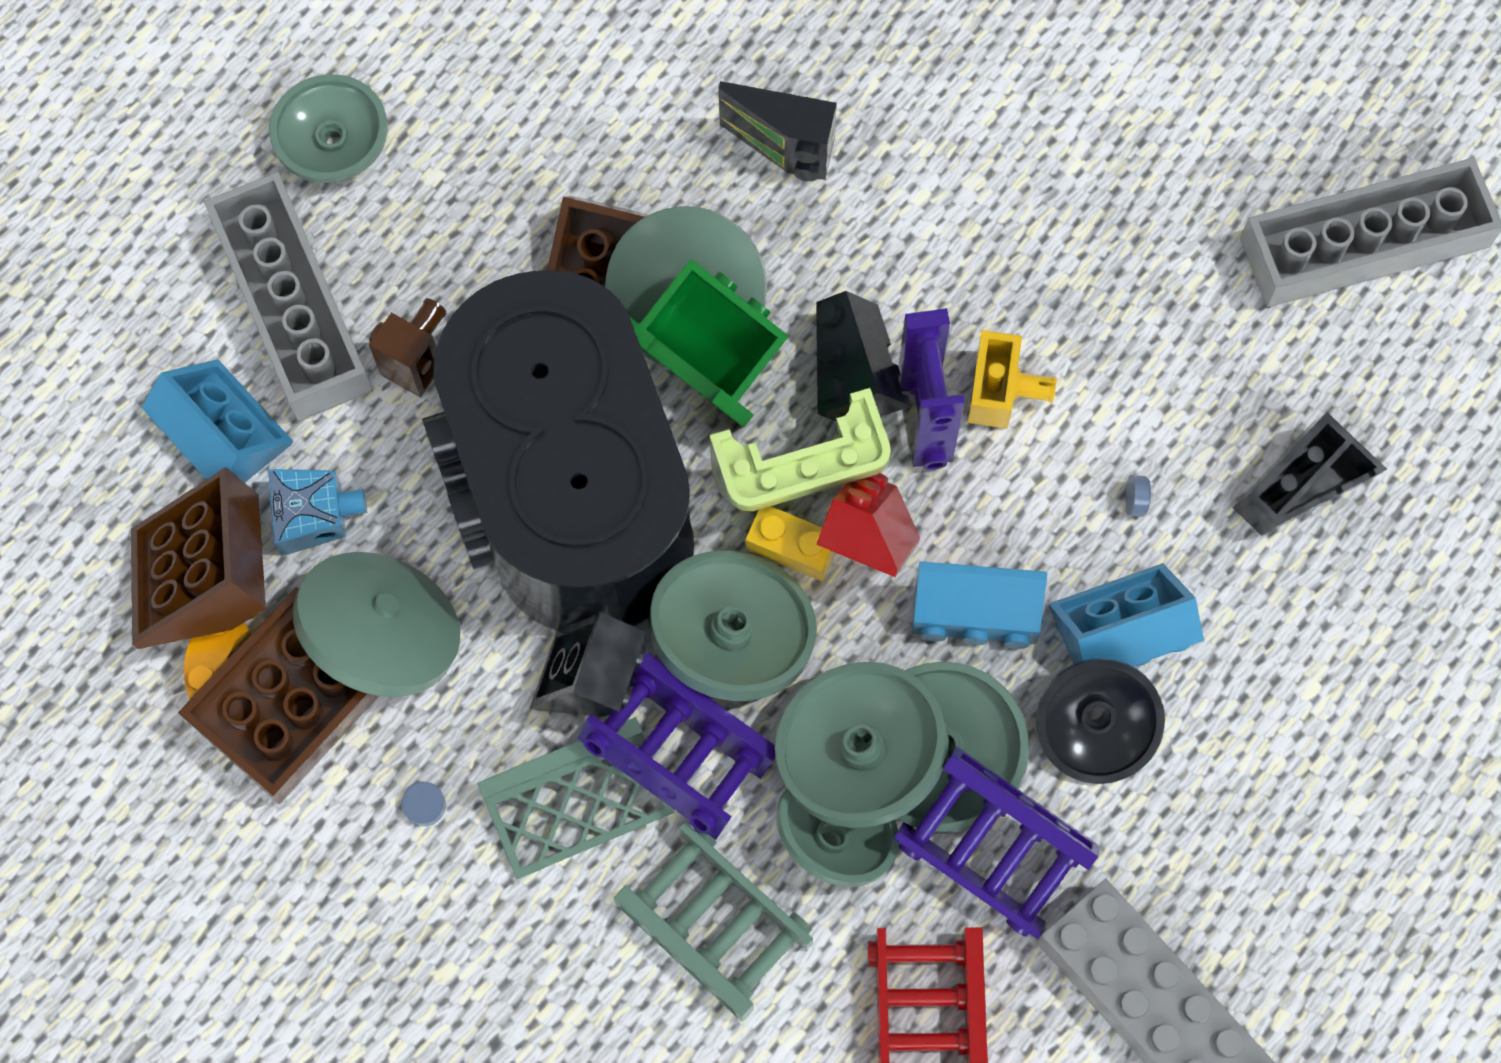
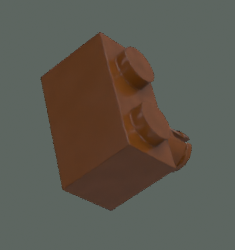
[369,298,447,398]

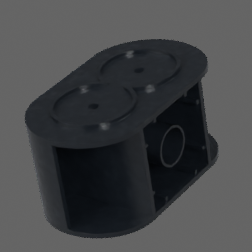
[422,270,695,631]

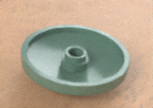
[605,206,767,365]
[648,550,817,701]
[292,552,460,697]
[775,662,949,828]
[897,662,1029,834]

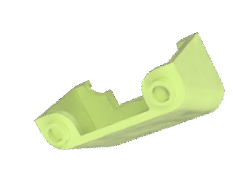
[709,388,891,511]

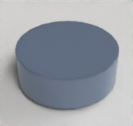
[1125,475,1151,517]
[402,782,446,827]

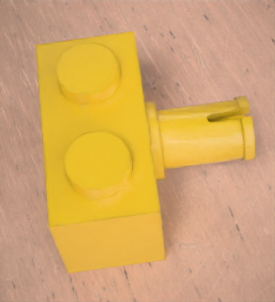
[967,330,1057,429]

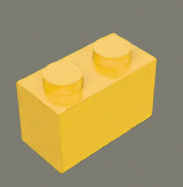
[745,506,836,582]

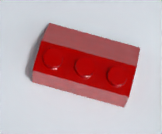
[816,473,920,577]

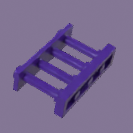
[898,308,965,470]
[577,651,776,840]
[894,746,1100,940]

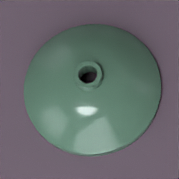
[269,74,388,183]
[776,788,899,887]

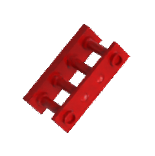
[868,927,988,1063]

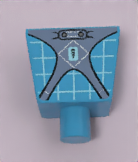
[268,469,367,555]

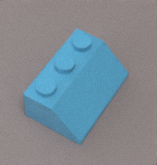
[141,359,294,483]
[912,561,1047,649]
[1049,563,1204,666]

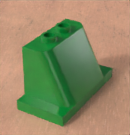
[630,259,789,428]

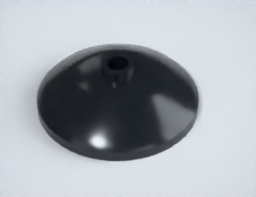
[1036,658,1165,784]

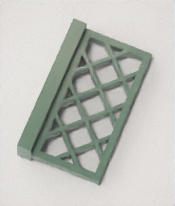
[477,717,675,880]

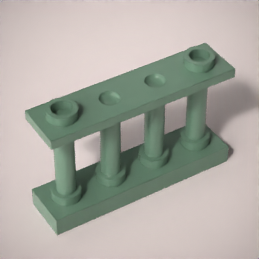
[613,822,813,1022]

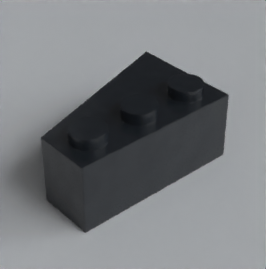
[816,291,911,421]
[1232,412,1387,536]

